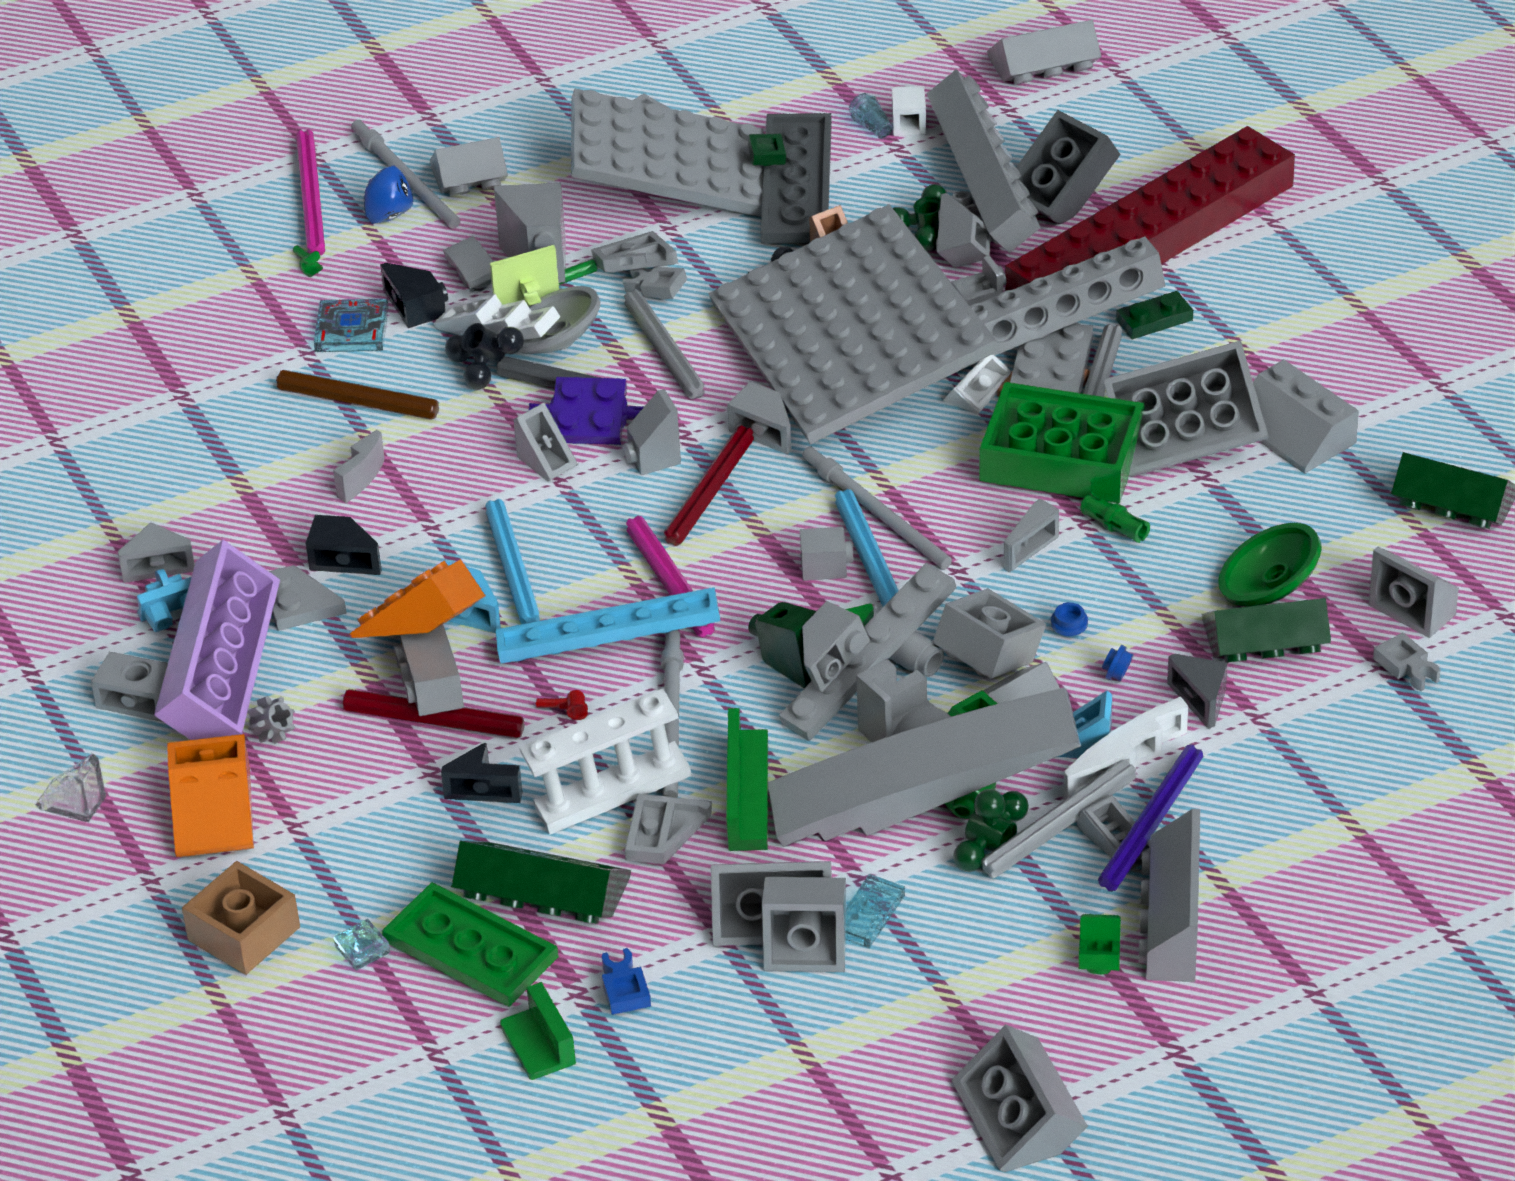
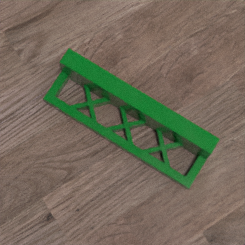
[726,708,768,851]

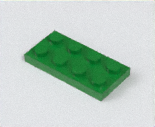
[382,882,559,1007]

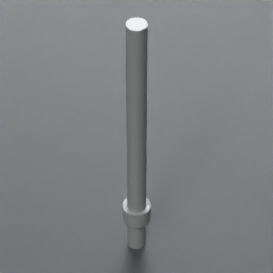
[351,119,460,229]
[802,446,952,570]
[661,630,684,798]

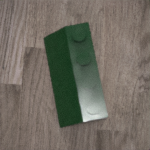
[451,841,631,924]

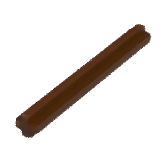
[276,370,439,420]

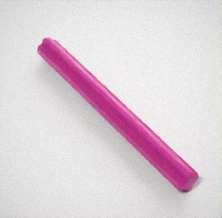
[296,129,325,256]

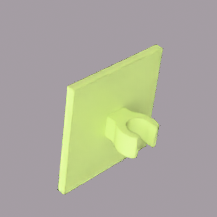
[490,245,559,306]

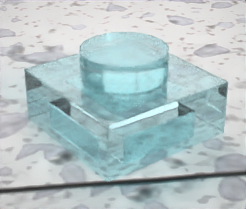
[334,919,390,971]

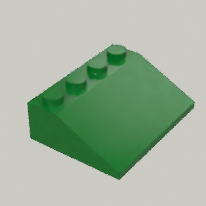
[979,382,1144,503]

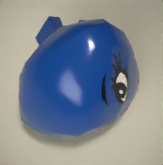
[364,165,414,224]

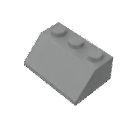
[987,20,1102,85]
[1253,359,1359,474]
[711,861,832,946]
[951,1024,1088,1172]

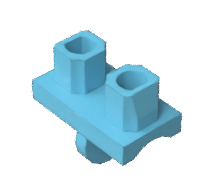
[137,569,191,632]

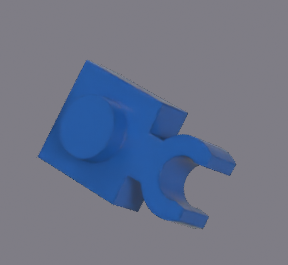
[602,948,651,1015]

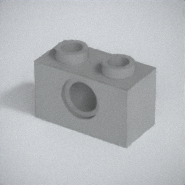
[91,651,168,722]

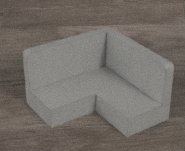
[856,659,935,742]

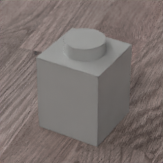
[800,527,853,581]

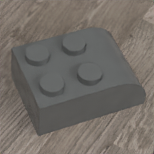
[1016,110,1121,223]

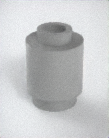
[889,631,944,677]

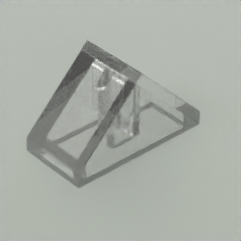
[35,753,106,822]

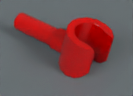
[536,690,588,720]

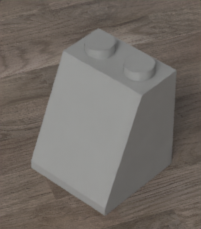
[494,182,566,283]

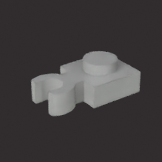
[622,267,687,300]
[1373,632,1441,691]

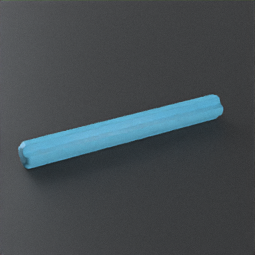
[835,489,899,607]
[485,499,540,624]

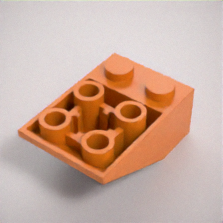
[349,559,486,638]
[167,734,254,857]

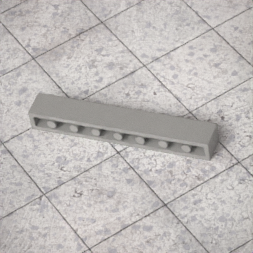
[927,69,1040,253]

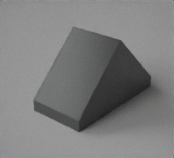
[1167,654,1228,729]

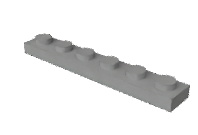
[779,562,957,741]

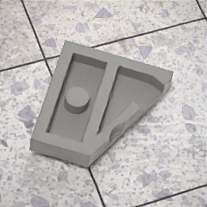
[591,231,678,273]
[269,565,347,631]
[625,794,712,864]

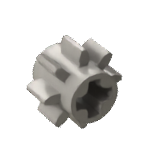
[247,696,295,744]

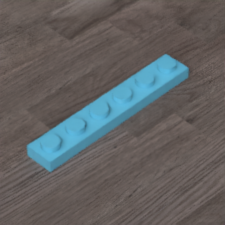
[496,587,721,664]

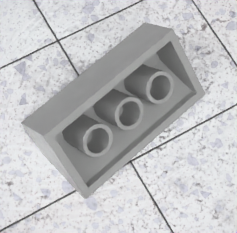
[1139,809,1200,982]

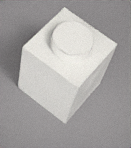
[892,86,926,136]

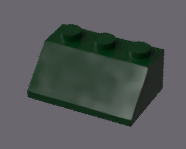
[1391,452,1515,529]
[1202,598,1331,663]

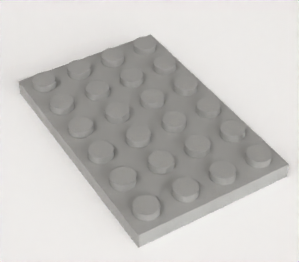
[571,88,764,217]

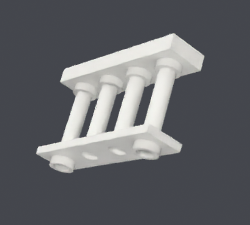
[519,688,692,835]

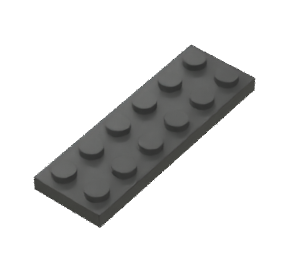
[761,113,832,245]

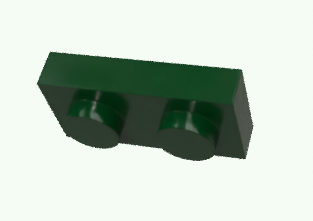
[1116,291,1194,340]

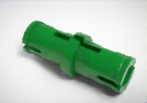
[1080,493,1150,543]

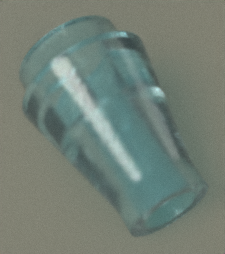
[849,93,893,139]

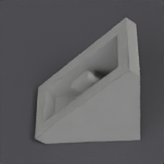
[513,403,578,481]
[118,522,195,583]

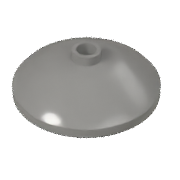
[518,286,601,354]

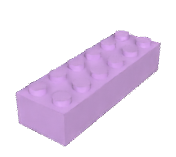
[154,539,280,740]

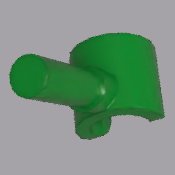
[293,245,323,277]

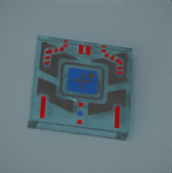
[314,299,389,352]

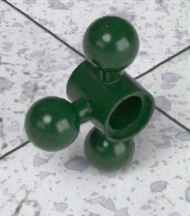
[893,184,947,253]
[953,789,1029,872]

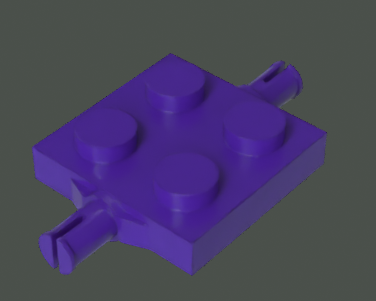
[529,377,644,445]

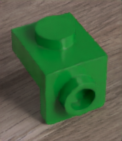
[1078,914,1121,975]

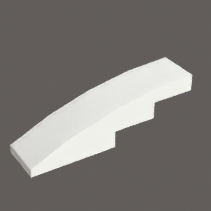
[433,294,560,340]
[1064,697,1188,800]

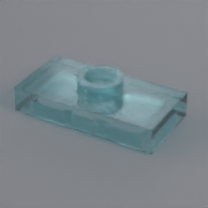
[846,874,905,948]

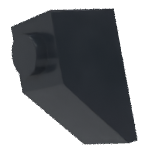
[380,263,448,328]
[305,515,382,575]

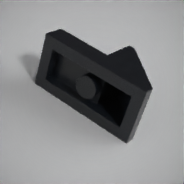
[441,743,523,803]

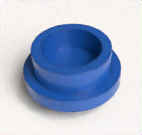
[1051,602,1088,636]
[1102,645,1134,682]

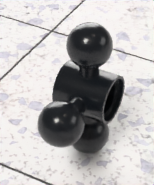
[445,323,524,390]

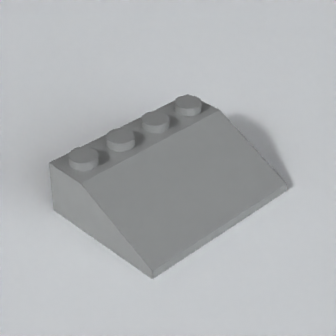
[1103,340,1269,477]

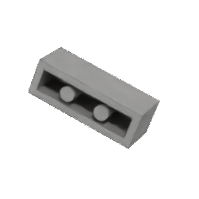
[394,624,464,716]

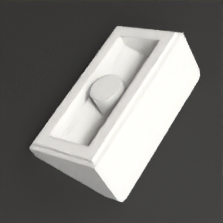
[943,355,1012,414]

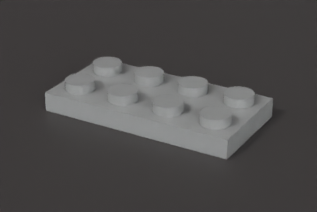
[1010,323,1093,393]

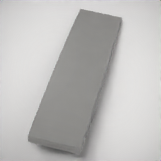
[768,688,1081,847]

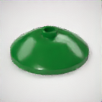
[1218,523,1322,607]

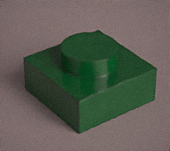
[748,134,786,166]

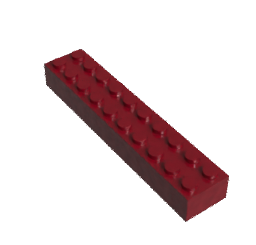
[1005,126,1295,291]

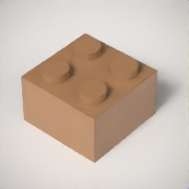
[182,861,300,975]

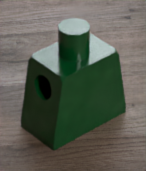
[748,602,816,689]

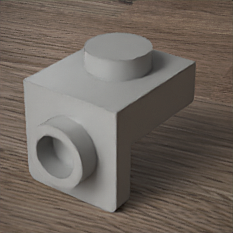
[951,256,1006,306]

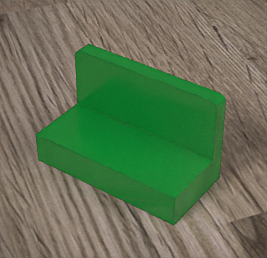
[500,982,576,1080]

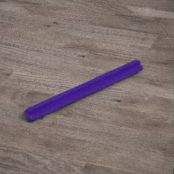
[1098,744,1204,892]

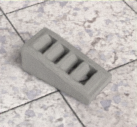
[1004,499,1059,572]
[1077,794,1151,871]

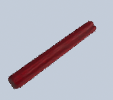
[664,425,754,546]
[342,689,525,738]

